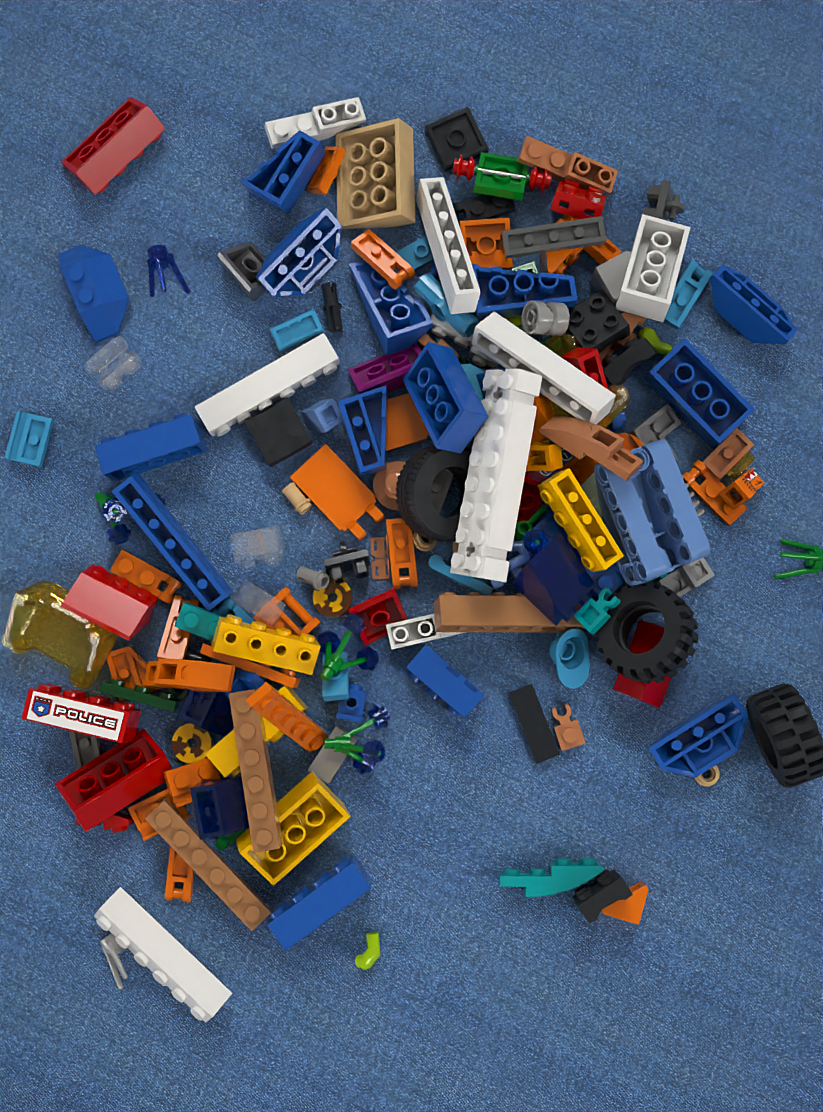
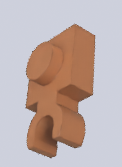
[551,704,586,751]

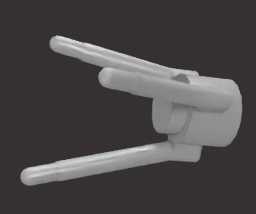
[100,934,128,990]

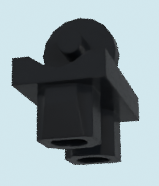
[323,541,371,585]

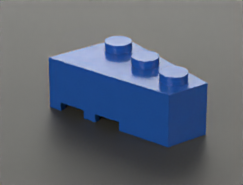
[241,130,326,215]
[338,386,388,477]
[406,645,485,718]

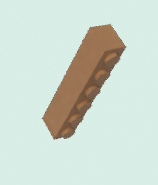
[433,592,587,633]
[229,689,283,853]
[145,797,271,931]

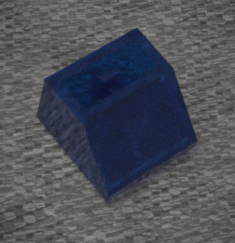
[177,690,233,737]
[190,775,249,840]

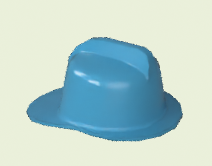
[549,628,590,688]

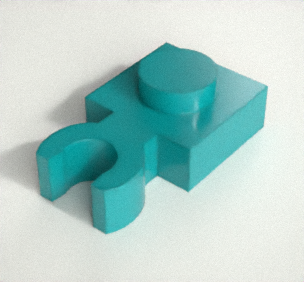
[574,587,621,635]

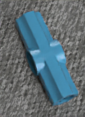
[415,274,480,337]

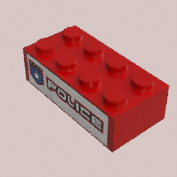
[21,683,142,743]

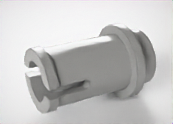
[296,566,329,590]

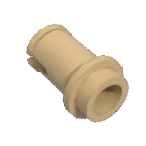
[282,482,312,515]

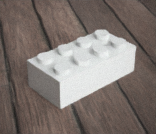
[615,214,690,322]

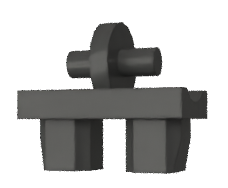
[643,180,685,221]

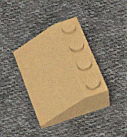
[336,118,415,229]

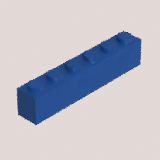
[112,472,233,611]

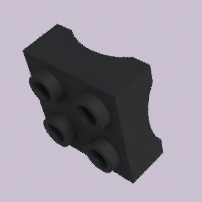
[566,289,631,353]
[603,337,659,386]
[245,397,313,467]
[572,869,633,924]

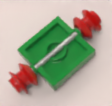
[452,152,552,201]

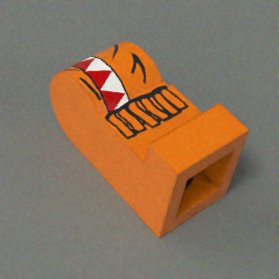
[719,468,764,510]

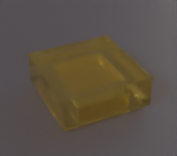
[727,452,755,479]

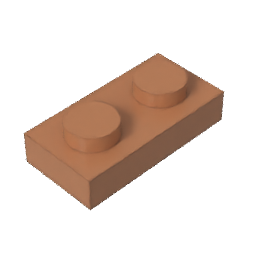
[702,428,754,480]

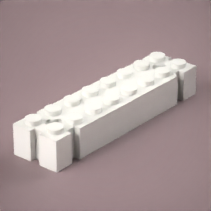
[450,368,542,582]

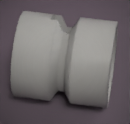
[522,301,570,336]

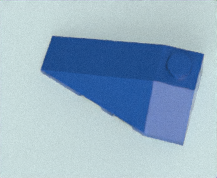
[349,259,433,356]

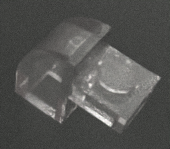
[232,579,287,626]

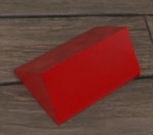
[612,620,671,708]

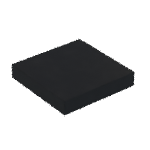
[425,106,489,172]

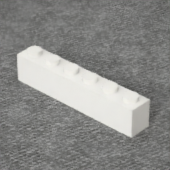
[416,177,480,314]
[471,312,616,424]
[195,333,340,436]
[94,887,232,1023]

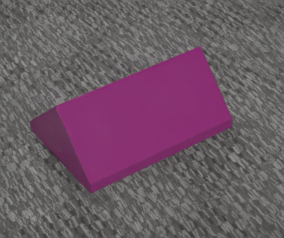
[348,342,422,394]

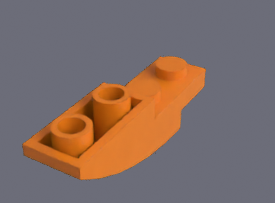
[143,658,235,692]

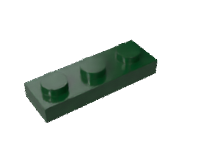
[99,678,180,712]

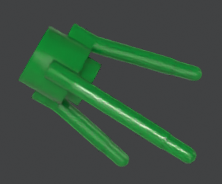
[774,539,823,579]

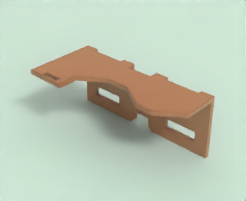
[370,535,390,580]

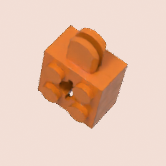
[459,218,513,270]

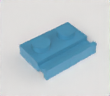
[5,411,54,468]

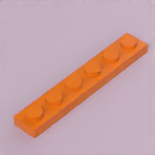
[246,682,329,753]

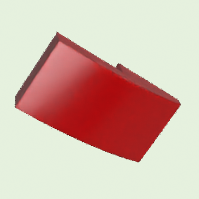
[76,812,134,833]

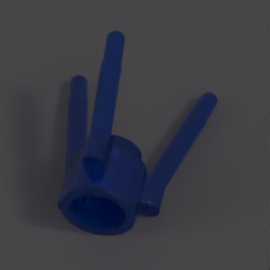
[147,245,190,297]

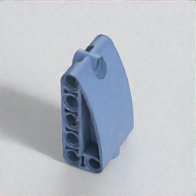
[594,439,710,586]

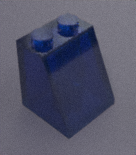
[512,532,596,626]

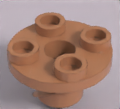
[373,461,406,511]

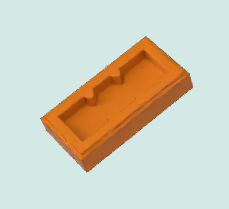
[306,147,346,195]

